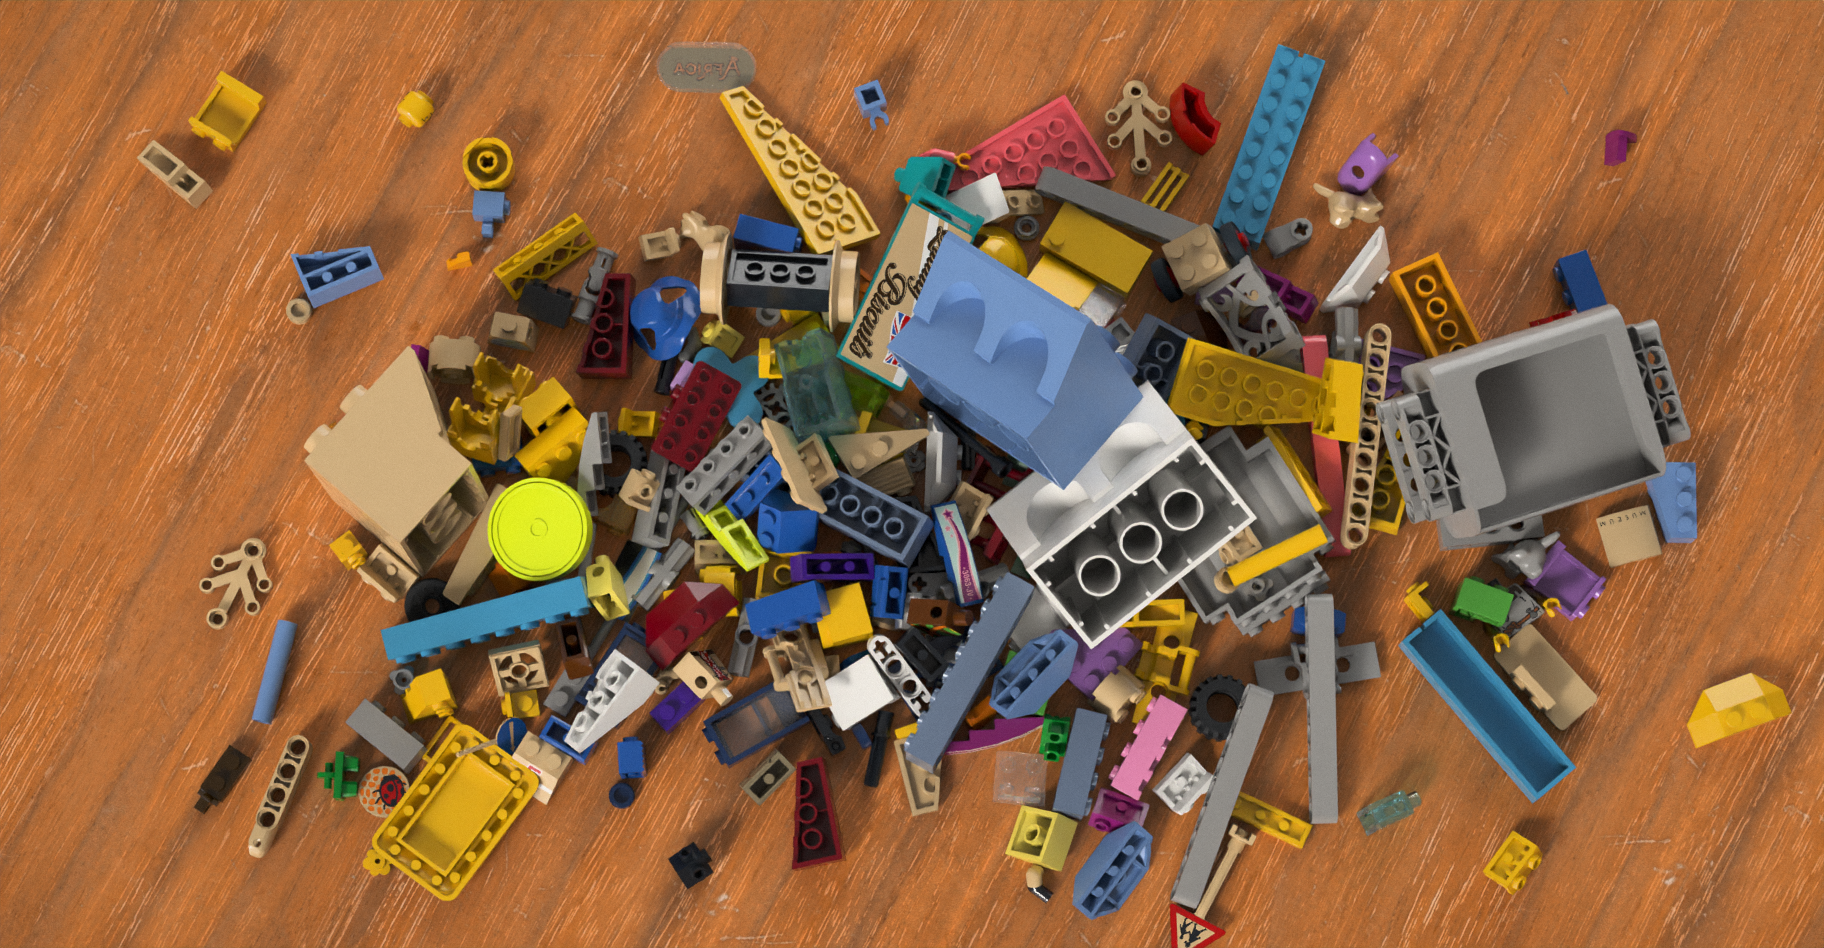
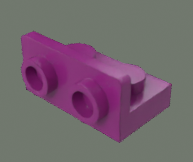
[1088,787,1150,833]

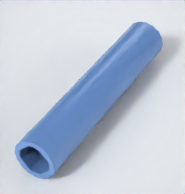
[252,620,298,725]

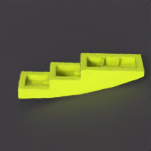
[693,499,769,572]

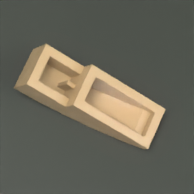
[137,140,213,209]

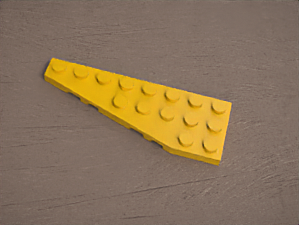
[720,86,881,255]
[1167,337,1372,426]

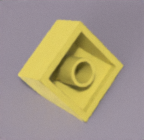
[1005,805,1078,871]

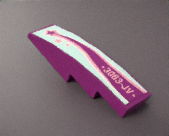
[944,717,1044,755]

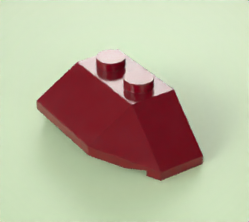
[646,581,740,671]

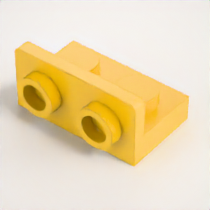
[1483,831,1543,895]

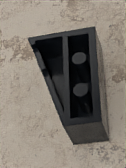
[894,495,946,578]

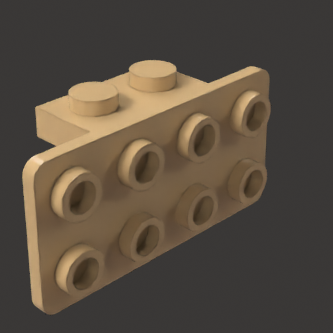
[761,417,839,514]
[1493,624,1597,731]

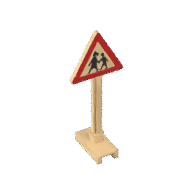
[1170,822,1257,948]

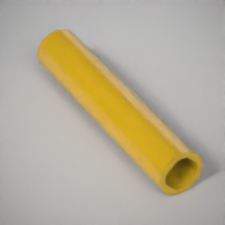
[1226,524,1328,587]

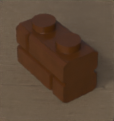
[555,617,594,680]

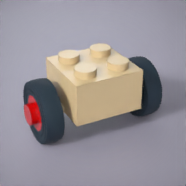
[1151,221,1252,303]

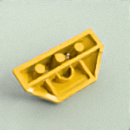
[1686,673,1792,748]

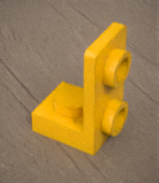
[329,530,369,571]

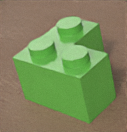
[1448,576,1514,627]

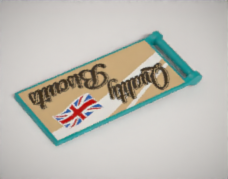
[836,182,984,391]

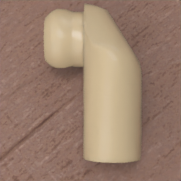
[655,666,680,695]

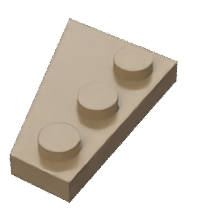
[894,737,941,817]

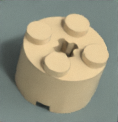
[428,335,481,384]
[1087,665,1147,724]

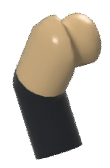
[1026,864,1054,903]

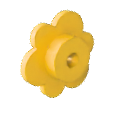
[363,849,391,876]

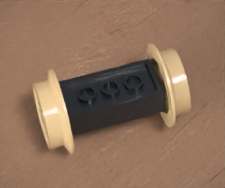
[700,233,860,332]

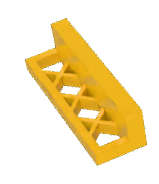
[493,213,598,301]
[1256,425,1333,519]

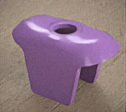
[1337,133,1399,196]

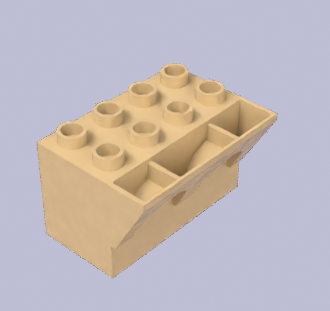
[304,346,489,578]

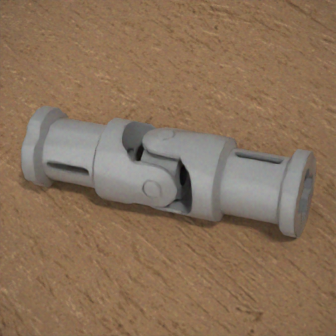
[570,247,618,325]

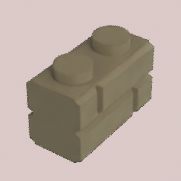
[739,748,796,806]

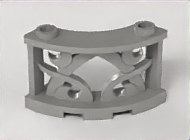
[1198,255,1305,363]

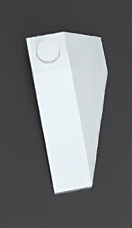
[564,649,660,753]

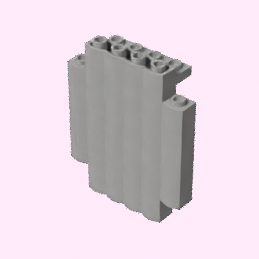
[1178,425,1336,637]

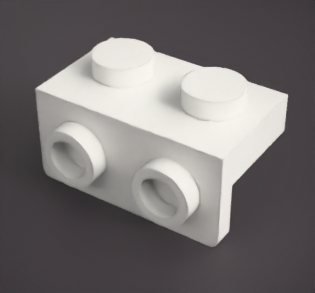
[1152,753,1213,815]

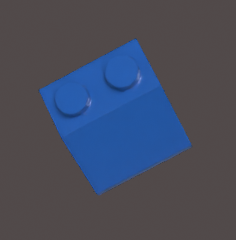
[757,488,819,554]

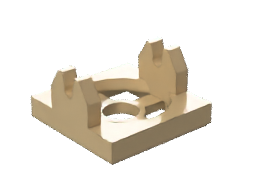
[488,639,550,697]

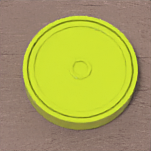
[488,478,593,581]

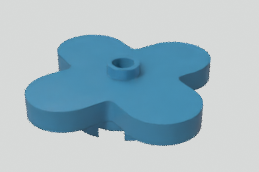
[693,347,769,428]

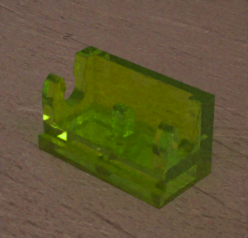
[830,368,890,418]

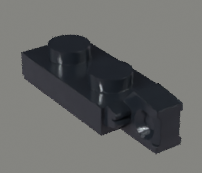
[805,709,846,757]

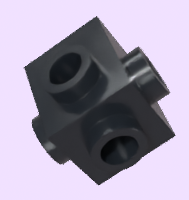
[668,842,714,890]

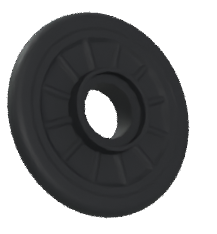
[404,578,461,622]

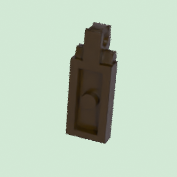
[194,745,252,815]

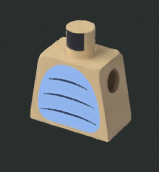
[487,312,540,352]

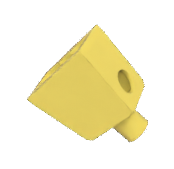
[586,555,630,621]

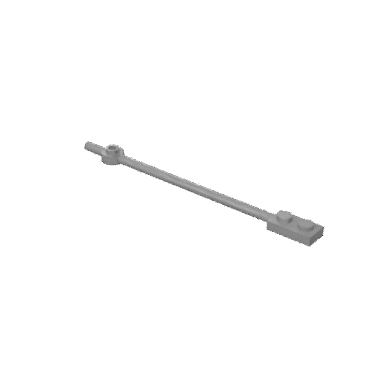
[543,449,714,718]

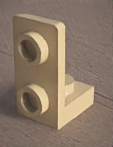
[988,190,1045,224]

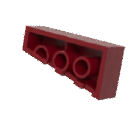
[576,273,636,379]
[792,757,847,871]

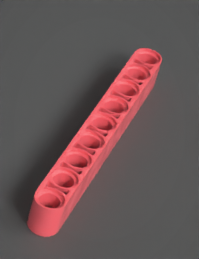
[1300,334,1351,558]

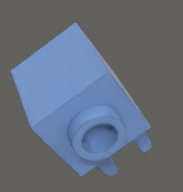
[854,79,889,130]
[472,190,511,238]

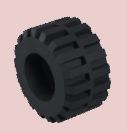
[598,430,648,498]
[1188,674,1246,742]

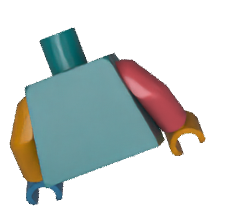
[894,148,972,219]

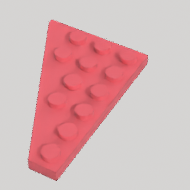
[948,94,1116,193]

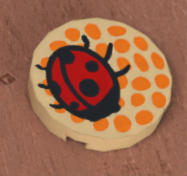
[358,766,410,818]

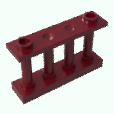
[966,445,1034,565]

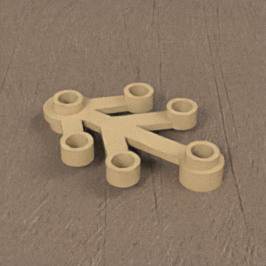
[1105,80,1172,177]
[199,538,273,630]

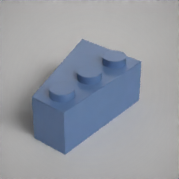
[291,246,384,308]
[1646,462,1697,543]

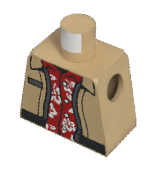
[672,649,733,706]

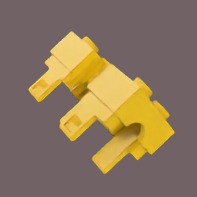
[447,352,536,465]

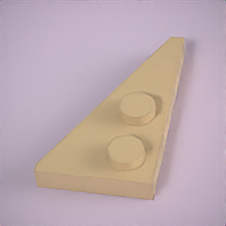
[827,429,930,479]

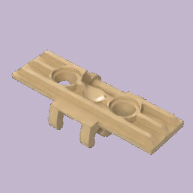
[762,623,832,712]

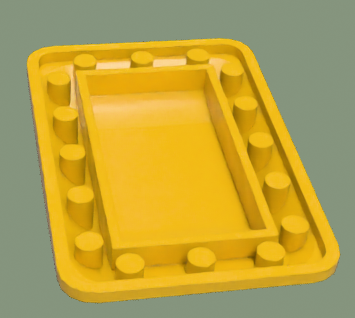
[372,725,539,901]

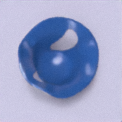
[630,276,701,361]

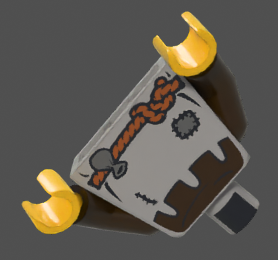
[1482,578,1562,652]

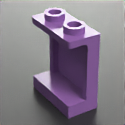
[1523,540,1606,621]

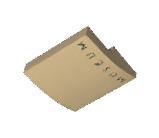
[1596,505,1663,568]

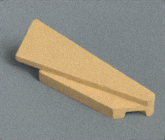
[443,484,507,606]

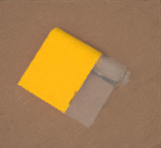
[1027,252,1127,328]

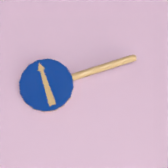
[456,717,527,757]

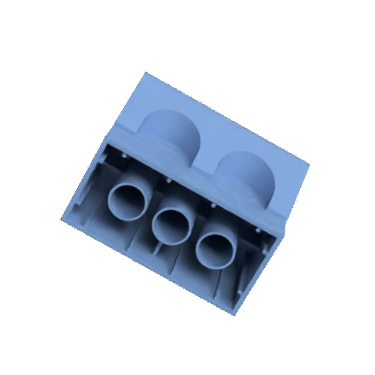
[887,231,1143,490]

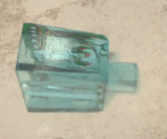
[1356,790,1422,836]

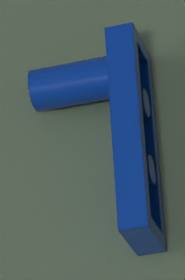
[725,454,784,522]

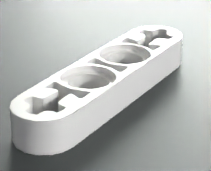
[867,634,931,717]

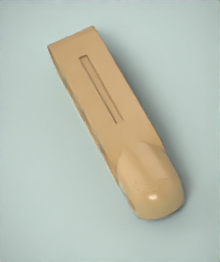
[249,735,313,858]

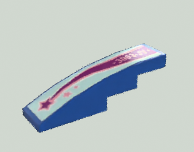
[930,500,984,607]

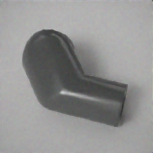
[678,327,702,363]

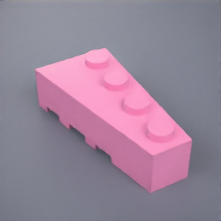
[1108,694,1188,800]

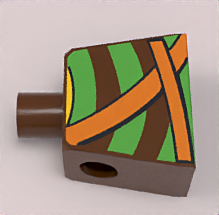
[907,598,974,637]

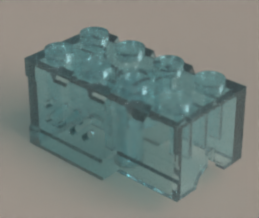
[774,327,861,443]

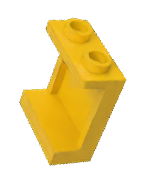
[188,71,267,152]

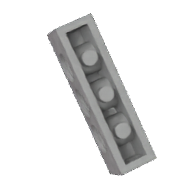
[1436,515,1545,551]

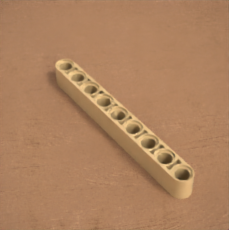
[1340,323,1392,550]

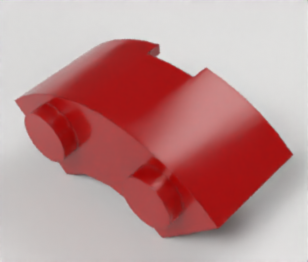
[1169,82,1221,156]

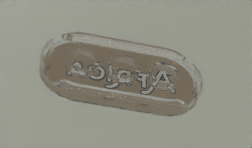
[656,41,757,93]

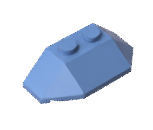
[989,629,1079,720]
[1072,821,1153,920]

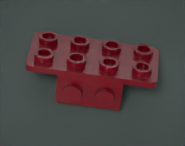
[651,361,742,472]

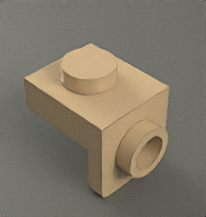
[638,227,681,262]

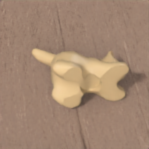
[1313,183,1384,229]
[679,211,731,251]

